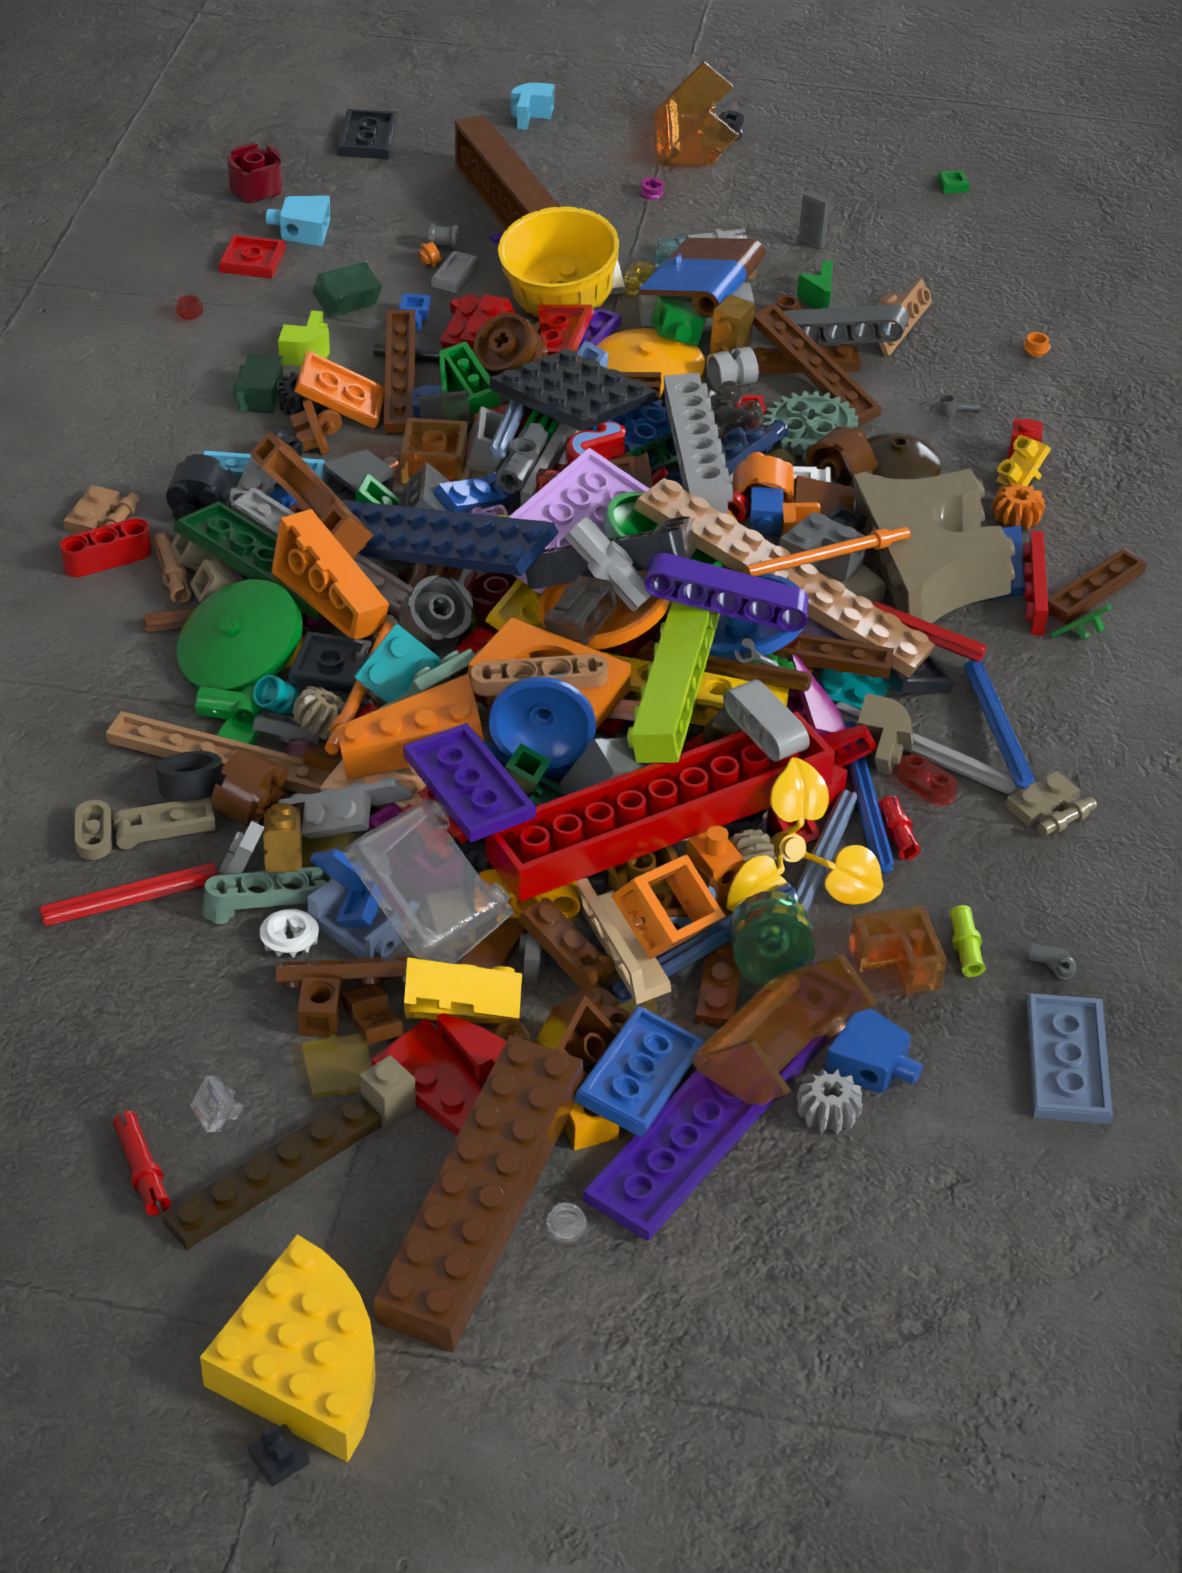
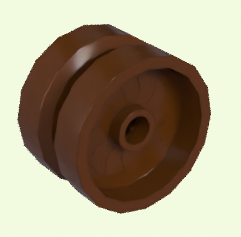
[473,312,548,377]

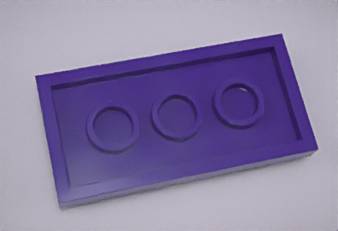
[403,723,536,842]

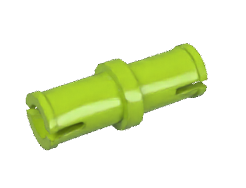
[949,905,986,977]

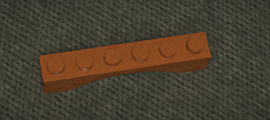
[250,431,373,559]

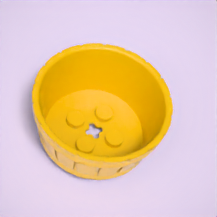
[498,207,619,318]

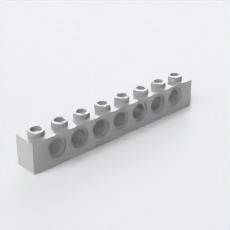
[664,373,733,514]

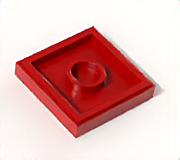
[218,235,286,278]

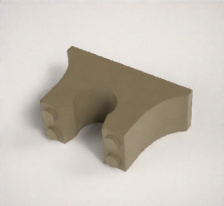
[854,468,1015,623]

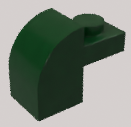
[505,743,565,806]

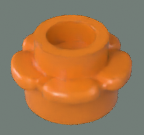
[418,241,442,268]
[1023,332,1051,357]

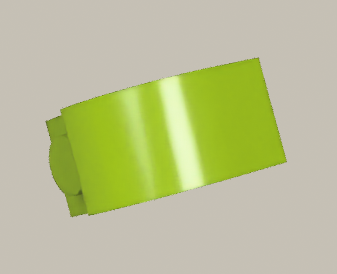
[278,310,330,366]

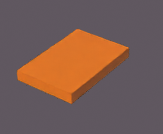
[294,350,385,429]

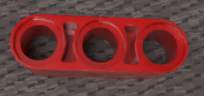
[60,518,152,577]

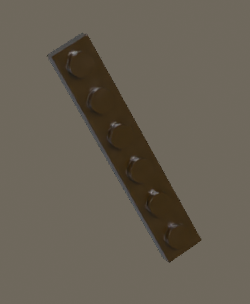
[162,1093,382,1250]

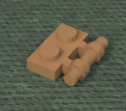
[64,485,139,533]

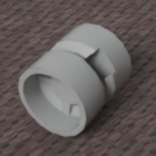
[706,346,759,391]

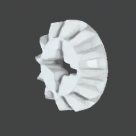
[260,909,319,958]

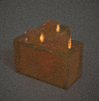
[849,905,947,994]

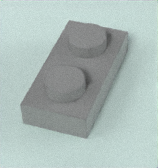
[219,821,265,875]

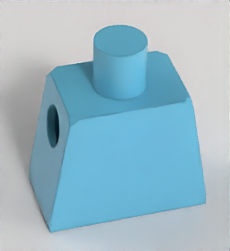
[266,196,331,246]

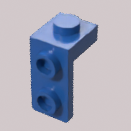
[310,849,385,928]

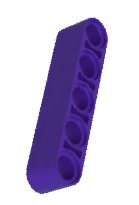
[645,553,809,632]

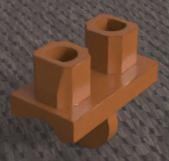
[290,399,342,455]

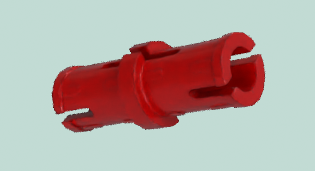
[878,796,921,860]

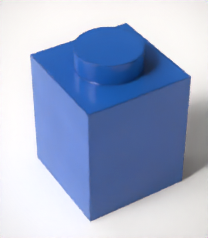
[749,487,783,537]

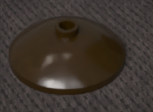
[866,433,942,479]

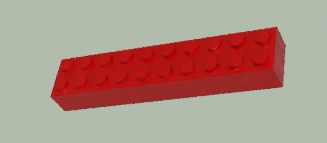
[485,711,835,903]

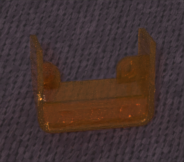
[653,61,739,167]
[690,953,877,1106]

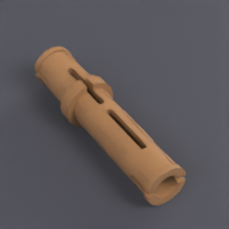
[153,532,191,604]

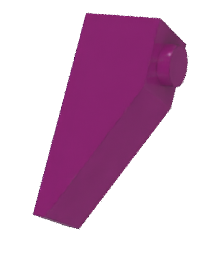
[779,655,846,736]

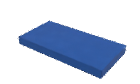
[573,1006,705,1138]

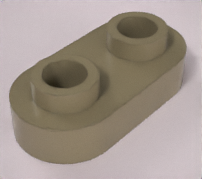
[75,800,112,860]

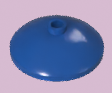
[489,677,596,769]

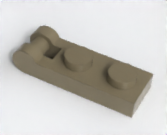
[112,796,216,849]

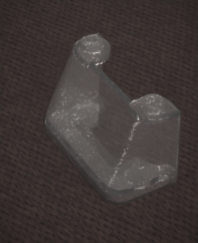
[344,799,514,964]

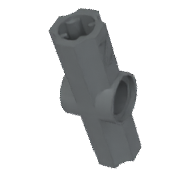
[496,422,548,494]

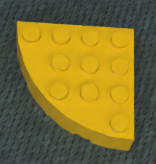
[200,1234,376,1463]

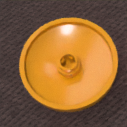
[597,328,705,398]

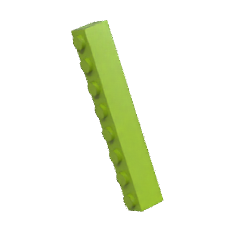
[627,601,720,763]

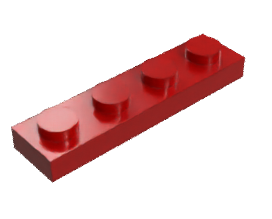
[1022,530,1048,636]

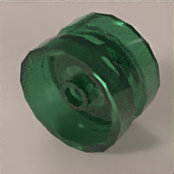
[730,891,815,987]

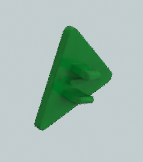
[1050,604,1112,640]

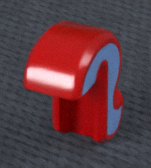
[565,422,626,467]

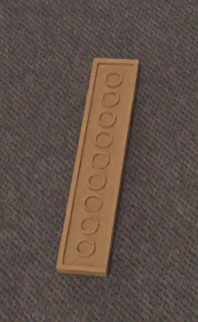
[633,478,935,678]

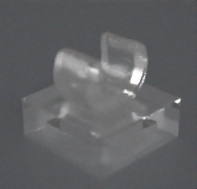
[190,1076,244,1132]

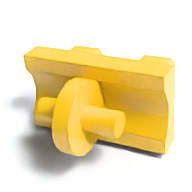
[996,435,1051,487]

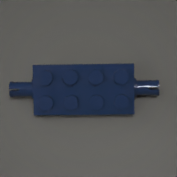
[664,419,789,489]

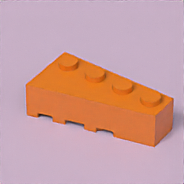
[271,509,389,639]
[336,673,484,780]

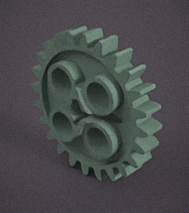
[763,391,859,461]

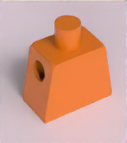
[684,826,745,908]

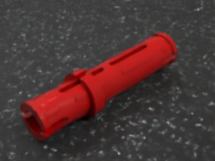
[112,1111,171,1216]

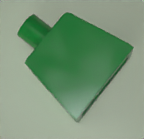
[650,295,706,346]

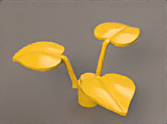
[726,757,883,912]

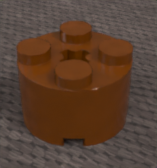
[805,426,878,488]
[212,749,289,827]

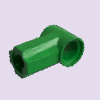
[195,686,265,725]

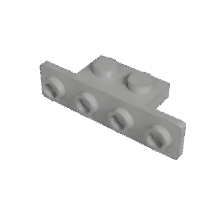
[278,778,413,839]

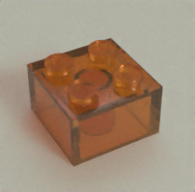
[401,418,467,483]

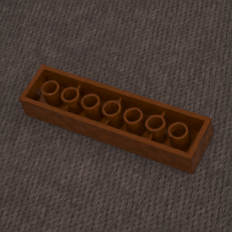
[455,115,560,230]
[373,1035,584,1353]

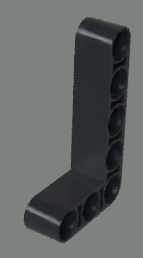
[525,516,696,589]

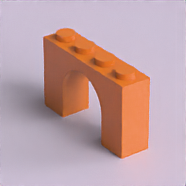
[468,617,631,731]

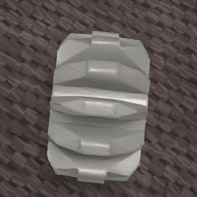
[797,1068,863,1135]

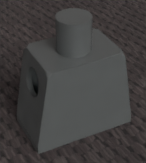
[323,450,400,501]

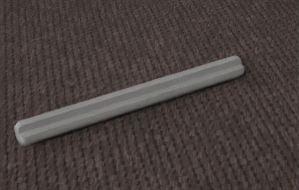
[835,702,1015,794]

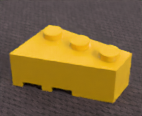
[404,958,522,1026]

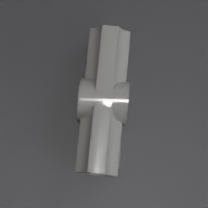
[564,516,651,612]

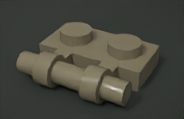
[1005,771,1097,836]

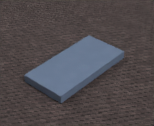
[1026,993,1113,1124]

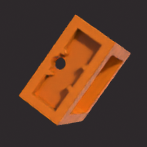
[611,854,726,959]

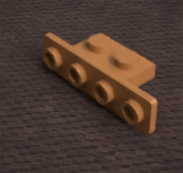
[863,279,932,356]

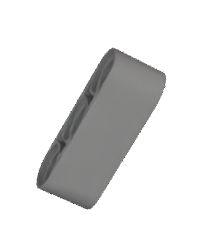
[723,679,810,762]

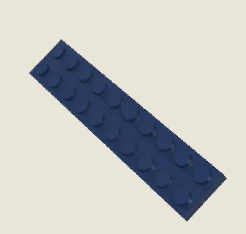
[341,500,559,576]

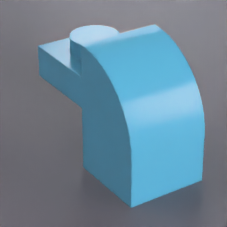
[511,83,555,130]

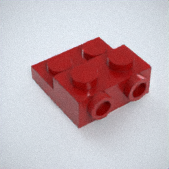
[439,294,515,352]

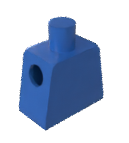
[825,1004,923,1093]

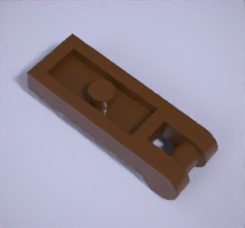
[518,897,615,989]

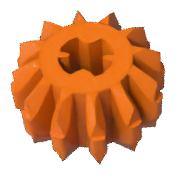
[992,483,1045,530]

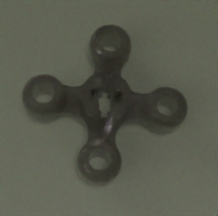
[710,381,764,441]

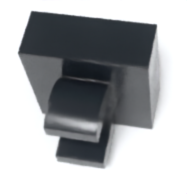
[248,1424,310,1487]

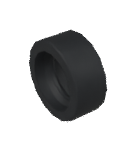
[156,751,225,801]

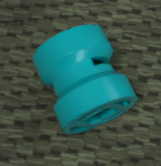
[253,675,300,715]

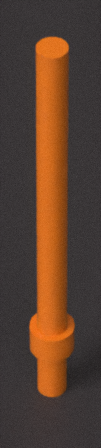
[743,526,910,576]
[325,622,394,755]

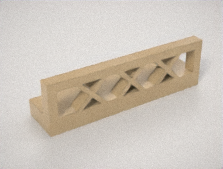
[576,878,671,1004]

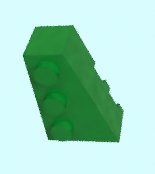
[439,342,501,436]

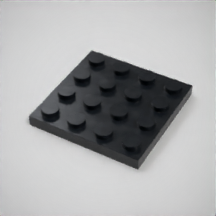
[489,349,656,432]

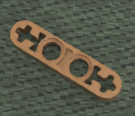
[471,654,608,696]

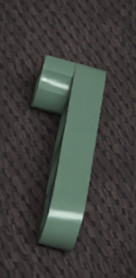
[202,867,333,924]

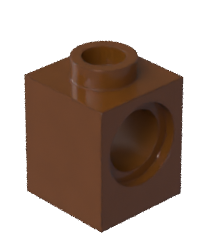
[297,977,342,1038]

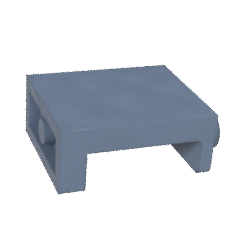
[307,859,422,958]

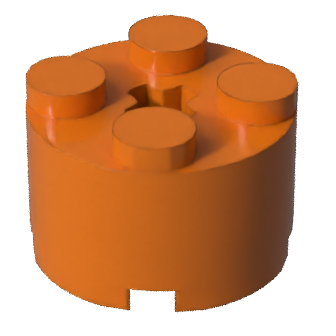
[732,452,794,517]

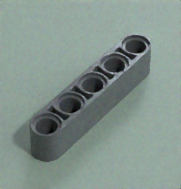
[783,304,909,346]

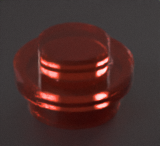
[175,295,204,320]

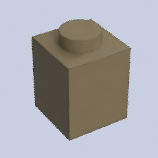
[360,1055,416,1128]

